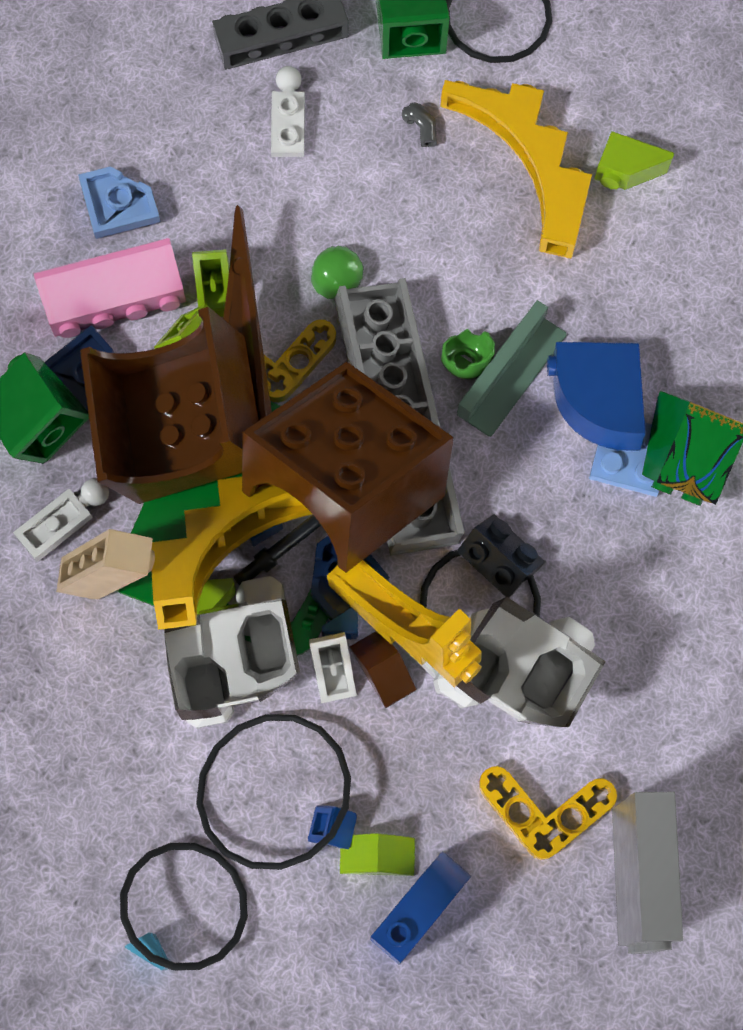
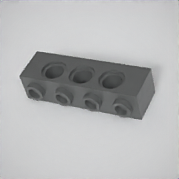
[212,0,349,70]

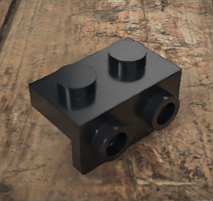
[458,514,546,598]

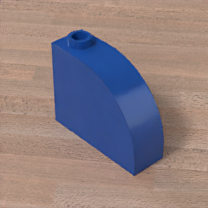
[547,342,646,451]
[370,851,471,965]

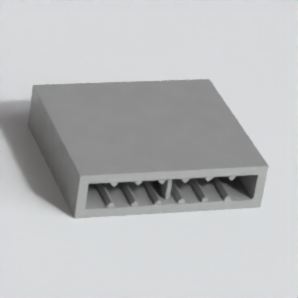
[612,792,683,954]

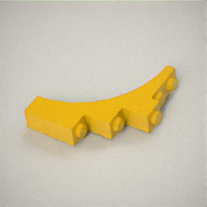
[440,80,592,259]
[151,477,313,630]
[327,560,482,688]

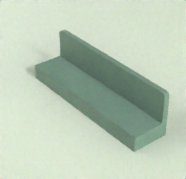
[457,300,567,437]

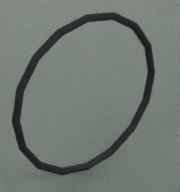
[196,714,351,870]

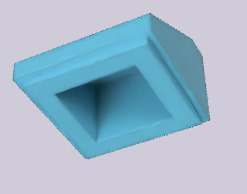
[125,932,168,971]

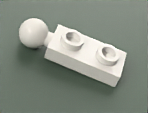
[271,66,305,157]
[13,478,109,562]

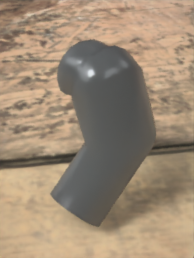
[402,102,437,147]

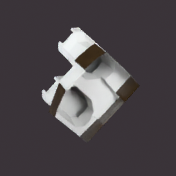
[164,576,300,729]
[433,597,606,727]

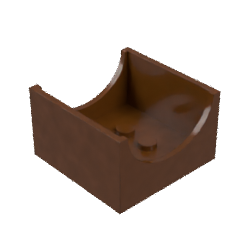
[80,307,258,504]
[242,361,454,573]

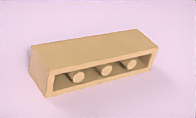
[56,529,155,599]

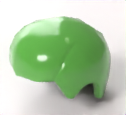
[311,245,364,299]
[441,329,495,379]

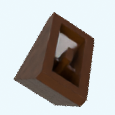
[349,631,417,708]

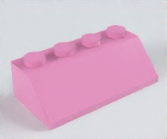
[34,238,186,338]

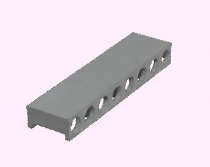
[334,278,465,556]

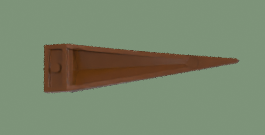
[223,205,272,421]

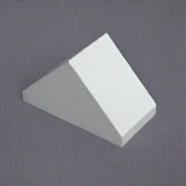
[309,632,357,703]

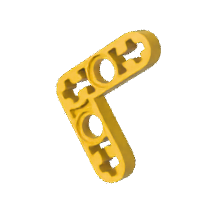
[264,319,336,403]
[479,766,617,860]

